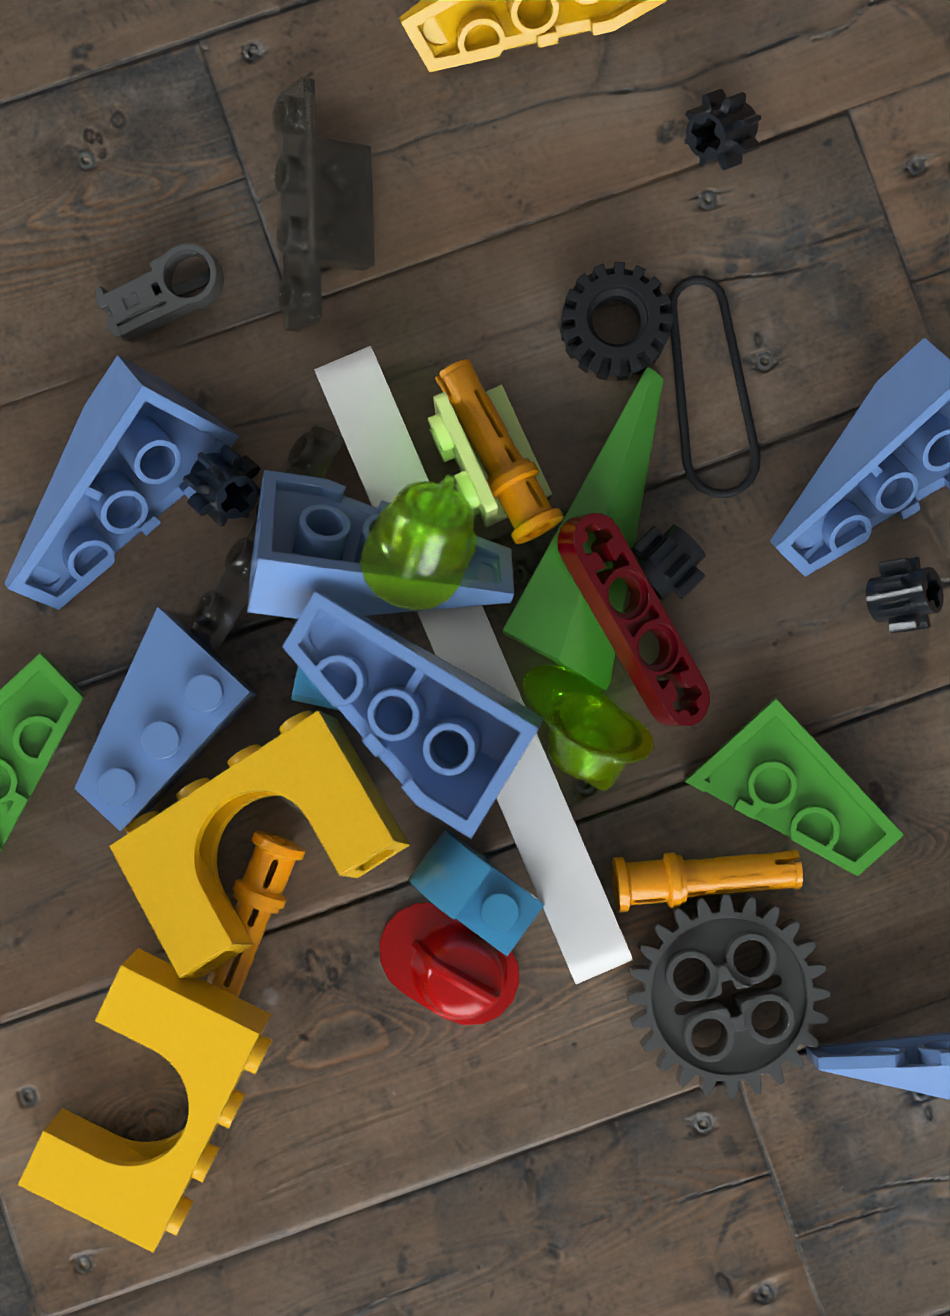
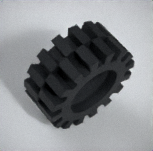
[560,262,673,381]

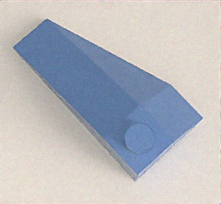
[770,338,950,577]
[5,355,238,610]
[248,470,514,619]
[283,591,544,838]
[806,1032,950,1100]

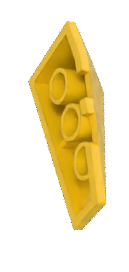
[399,0,667,72]

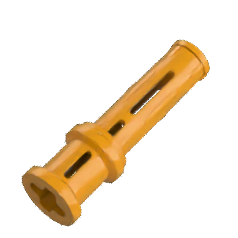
[435,359,564,544]
[206,830,306,997]
[611,849,803,913]

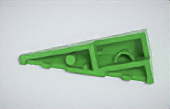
[502,367,664,691]

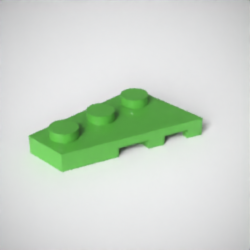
[0,652,86,853]
[685,697,904,876]

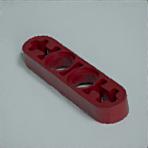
[558,513,710,726]

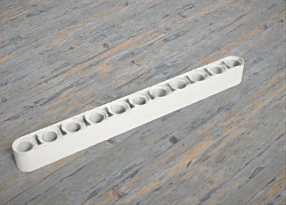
[314,346,633,984]

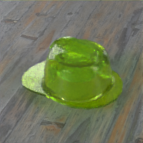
[360,474,477,610]
[522,665,654,791]

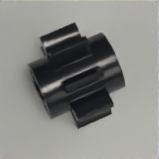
[684,89,761,170]
[183,444,261,527]
[631,524,706,601]
[866,557,944,634]

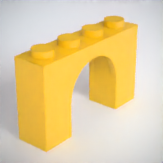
[109,710,410,978]
[18,948,273,1253]

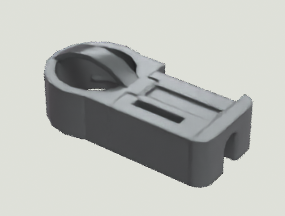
[95,243,224,342]

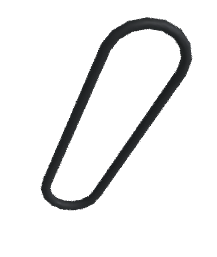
[669,275,760,498]

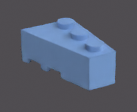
[74,607,259,831]

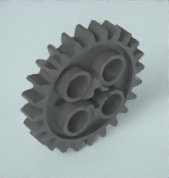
[626,893,831,1099]

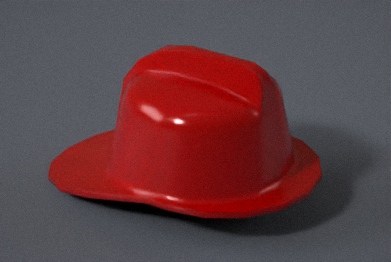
[379,903,519,1026]

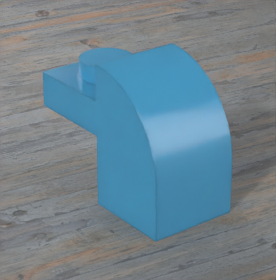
[408,828,545,956]

